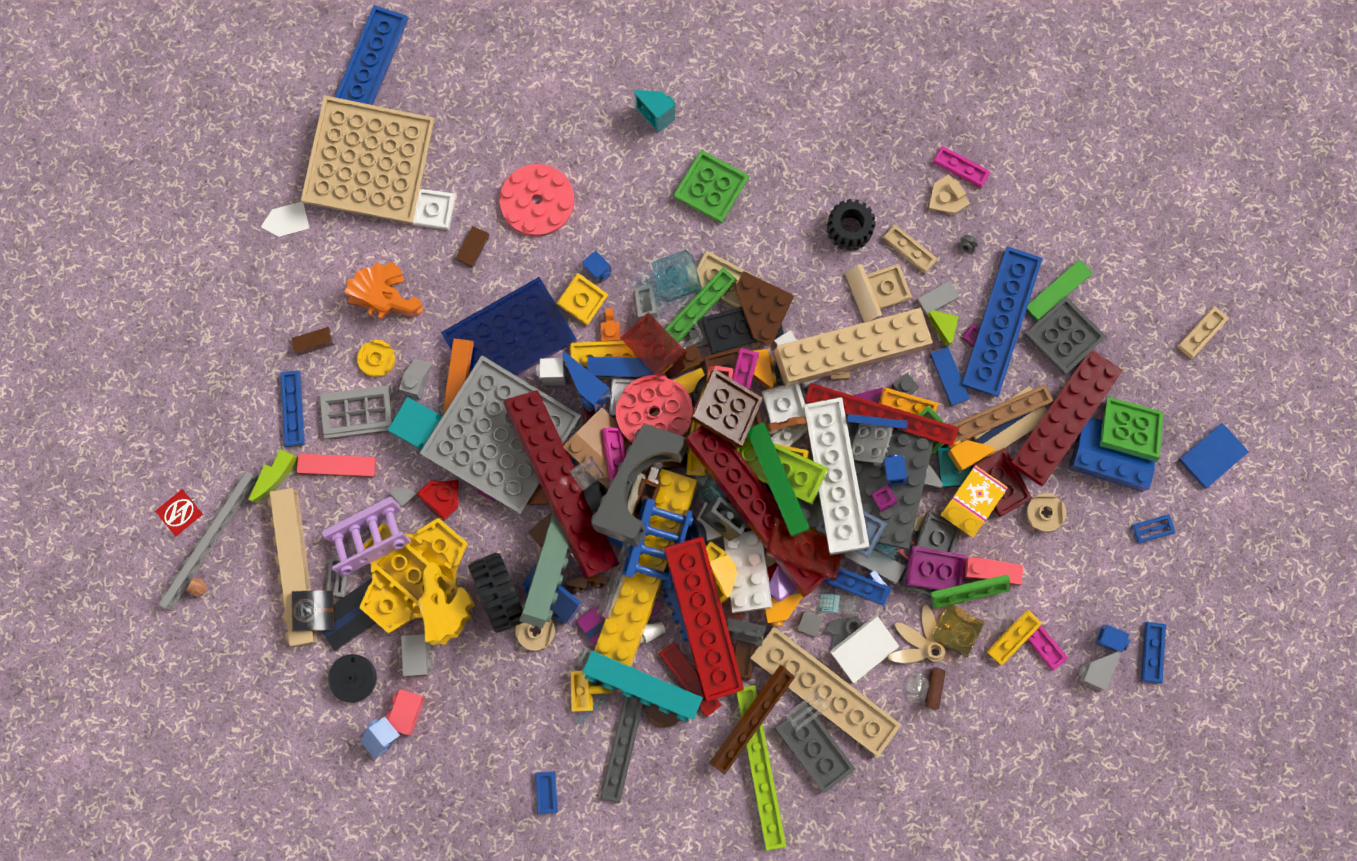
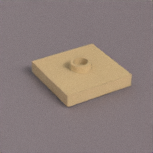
[866,264,912,310]

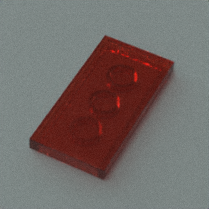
[766,517,841,581]

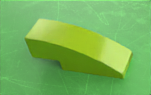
[248,449,298,504]

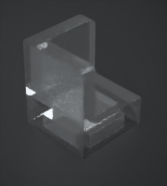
[569,456,604,490]

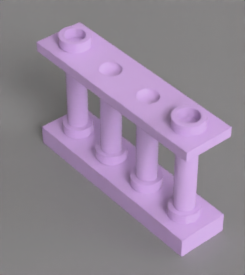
[322,496,411,577]

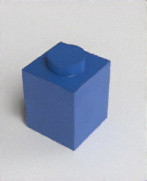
[582,250,612,283]
[884,454,908,486]
[1095,625,1130,653]

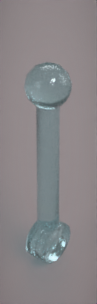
[577,694,610,724]

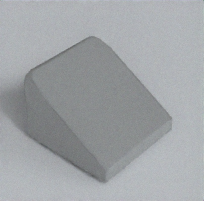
[797,611,823,637]

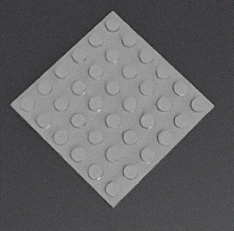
[420,356,581,514]

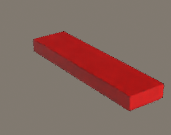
[658,642,722,717]

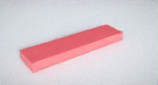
[297,454,376,477]

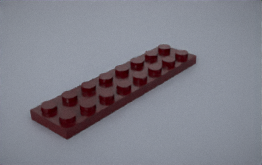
[1010,350,1123,487]

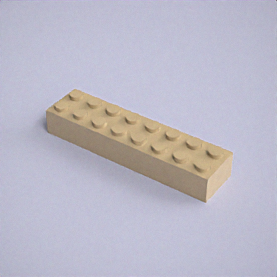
[774,308,933,388]

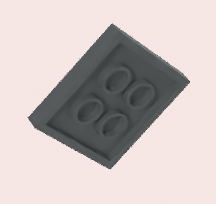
[1025,296,1107,376]

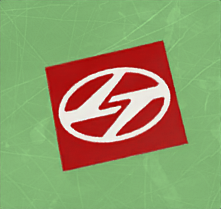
[155,489,203,537]

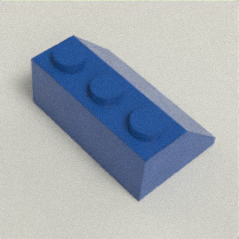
[522,564,584,624]

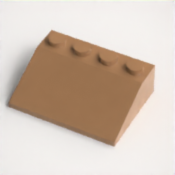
[563,408,649,492]

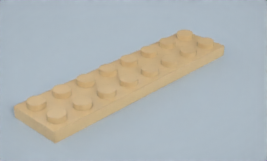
[750,627,901,757]

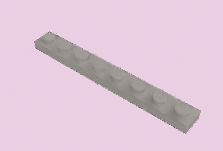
[159,471,258,610]

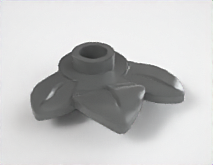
[826,617,862,648]

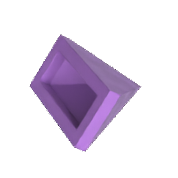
[769,566,797,602]

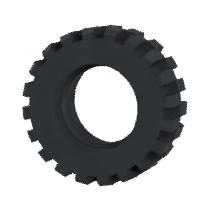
[468,553,524,633]

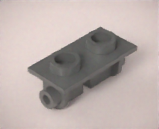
[726,618,766,646]

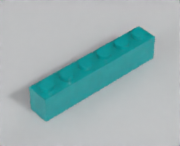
[582,651,703,722]

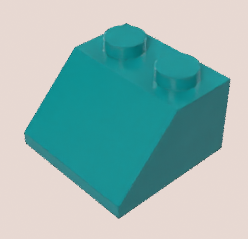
[634,90,676,133]

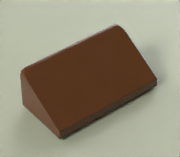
[292,327,334,356]
[924,667,945,709]

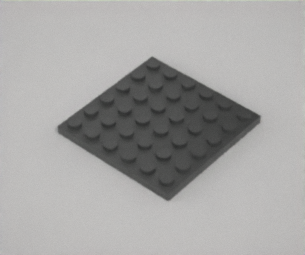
[799,419,935,550]

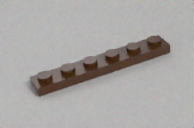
[709,665,795,775]

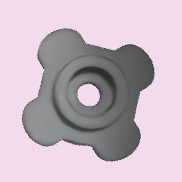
[957,235,978,253]

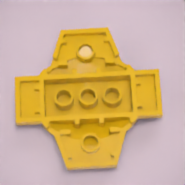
[359,518,468,634]

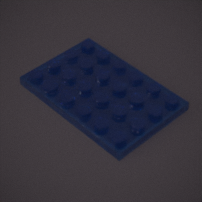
[441,277,577,376]

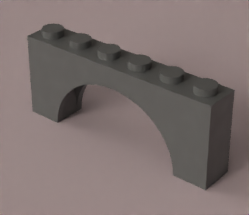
[591,423,689,547]

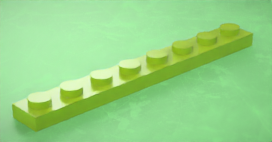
[736,685,786,851]

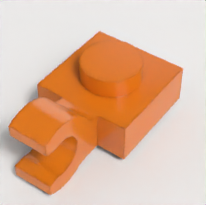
[601,308,621,341]

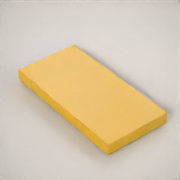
[570,340,646,381]

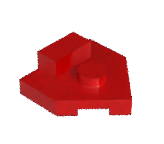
[417,480,459,521]

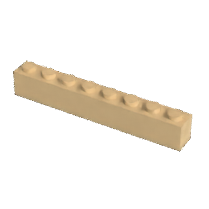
[268,488,318,647]

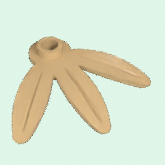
[888,605,945,664]

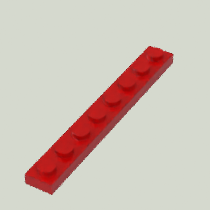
[805,383,959,446]

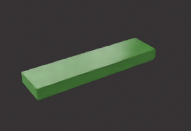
[1026,260,1092,322]
[931,574,1010,609]

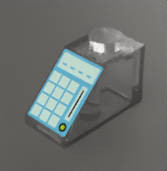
[817,593,861,618]

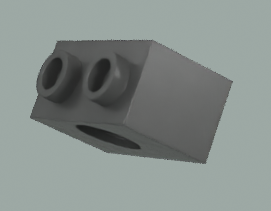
[700,496,747,541]

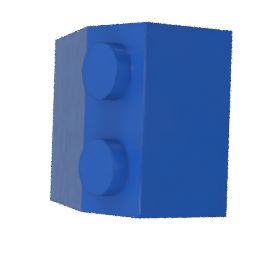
[562,351,611,413]

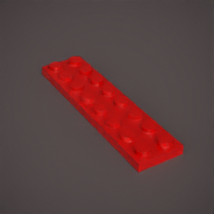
[664,536,744,702]

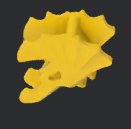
[413,562,475,646]

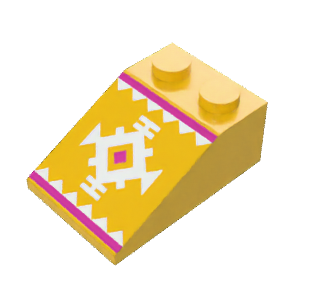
[941,465,1008,538]

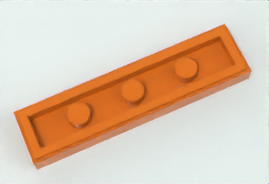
[443,338,474,414]

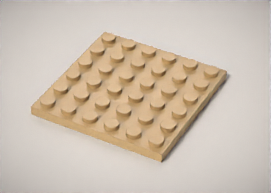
[301,95,435,224]

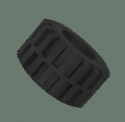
[827,199,876,251]

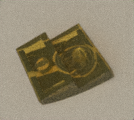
[932,605,985,658]

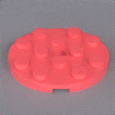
[500,164,574,237]
[616,375,693,444]

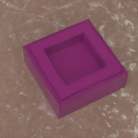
[961,323,980,347]
[871,485,898,512]

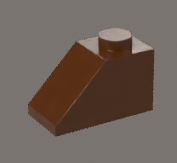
[664,344,703,380]

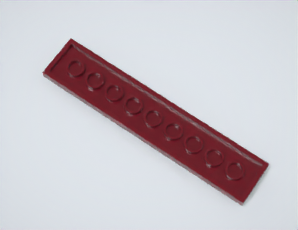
[503,390,620,579]
[685,426,831,597]

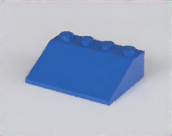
[1068,417,1155,492]

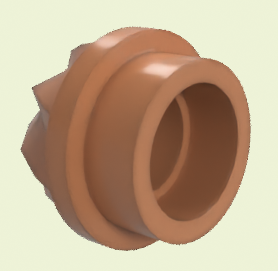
[186,577,207,597]

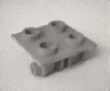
[852,423,893,467]

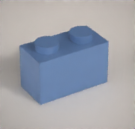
[360,716,399,760]

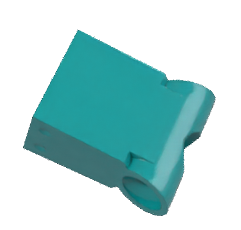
[388,397,443,450]

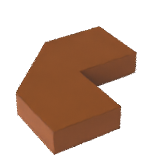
[766,417,807,435]

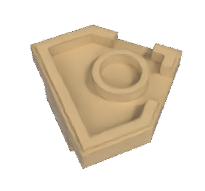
[928,174,970,215]

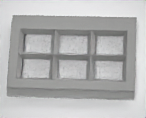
[320,385,393,439]

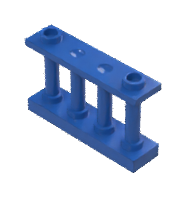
[622,498,693,588]

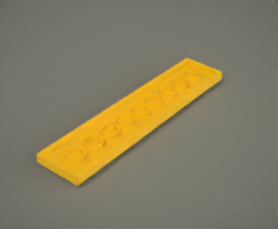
[594,468,699,667]

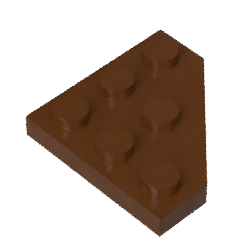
[735,271,795,347]

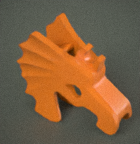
[344,261,423,320]

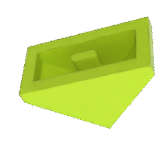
[926,310,959,347]

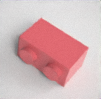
[386,689,425,735]

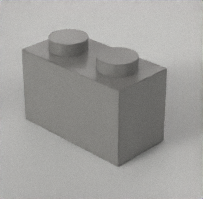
[401,634,433,677]

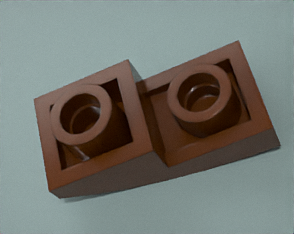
[566,576,609,593]

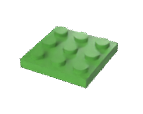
[674,150,749,224]
[1100,397,1164,462]

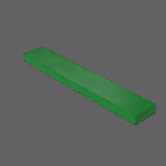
[748,422,810,537]

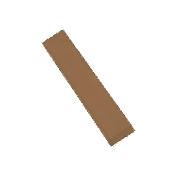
[946,385,1054,448]

